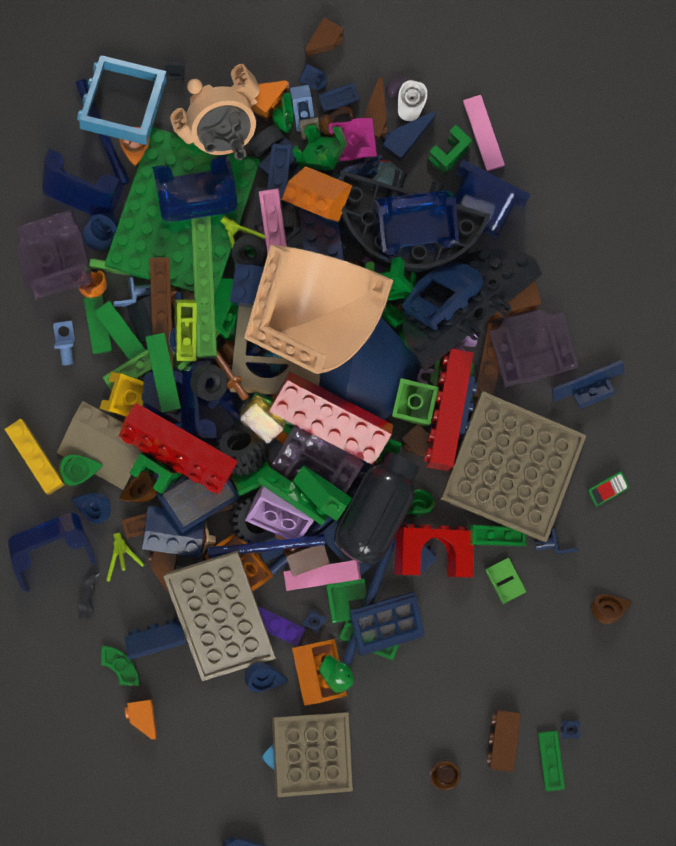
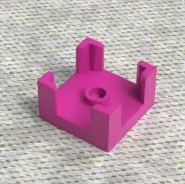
[329,118,377,162]

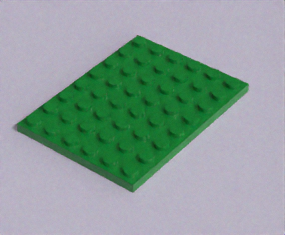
[105,127,260,300]

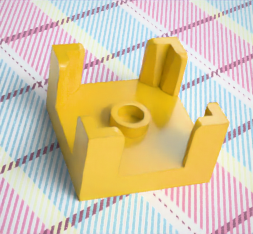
[99,372,154,418]

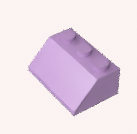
[245,486,314,543]

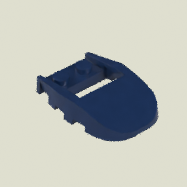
[402,262,483,330]

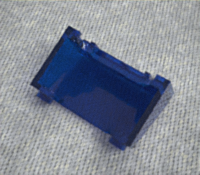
[42,148,124,216]
[152,155,237,222]
[374,190,460,255]
[175,360,219,443]

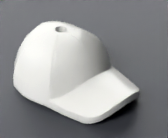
[398,80,427,122]

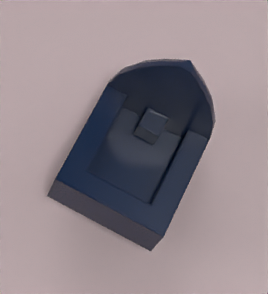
[298,64,327,90]

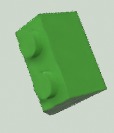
[392,378,438,426]

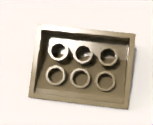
[57,401,142,490]

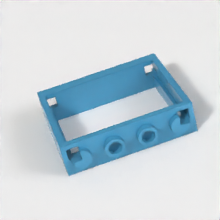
[77,55,166,145]

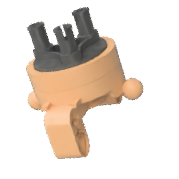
[170,64,260,160]

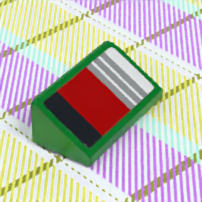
[587,471,629,507]

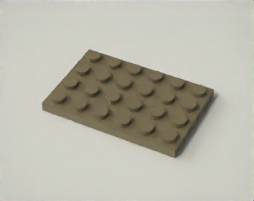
[163,551,276,681]

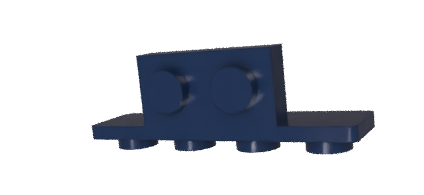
[552,360,624,409]

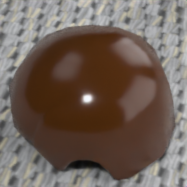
[430,760,461,791]

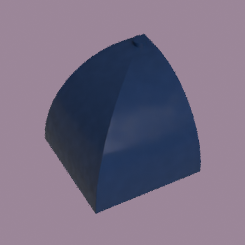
[319,317,421,420]

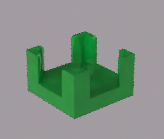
[292,125,347,171]
[427,125,472,175]
[365,257,417,300]
[129,453,183,494]

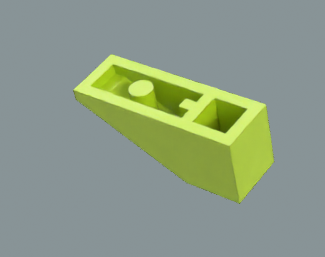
[175,300,197,361]

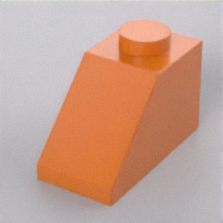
[125,699,157,739]

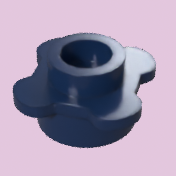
[303,610,326,633]
[561,720,580,739]

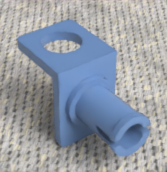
[113,277,151,308]
[53,321,75,365]

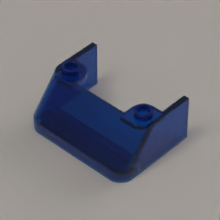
[8,512,99,592]

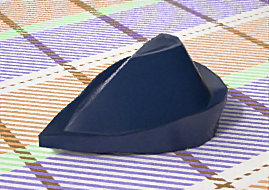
[71,493,111,524]
[245,662,288,692]

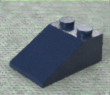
[230,263,264,308]

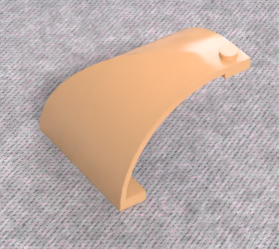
[244,245,393,374]

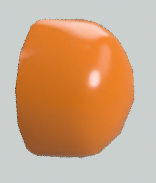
[78,269,107,298]

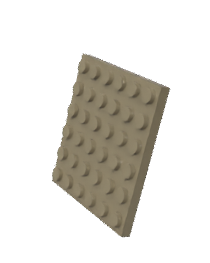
[440,391,586,542]

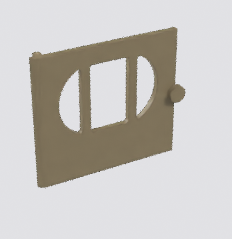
[230,306,321,395]

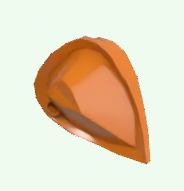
[119,127,150,166]

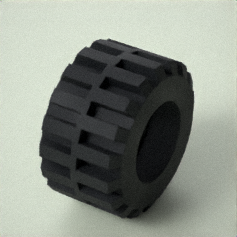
[216,424,269,476]
[229,495,275,545]

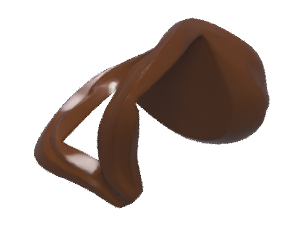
[319,106,355,137]

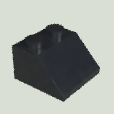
[126,295,175,344]

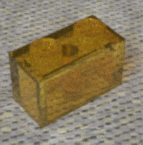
[240,395,286,443]

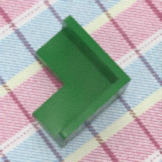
[326,578,367,623]

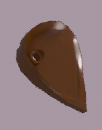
[212,339,235,368]
[119,471,157,502]
[590,594,632,624]

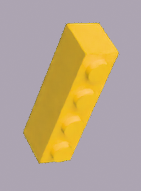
[5,419,65,495]

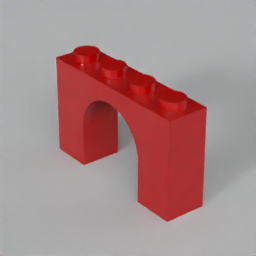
[394,524,474,578]

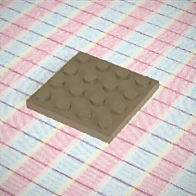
[272,712,353,797]

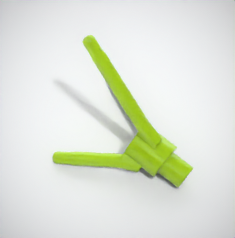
[221,216,266,248]
[106,533,144,581]

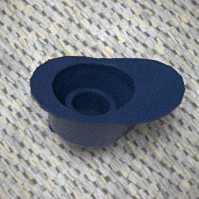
[83,212,118,251]

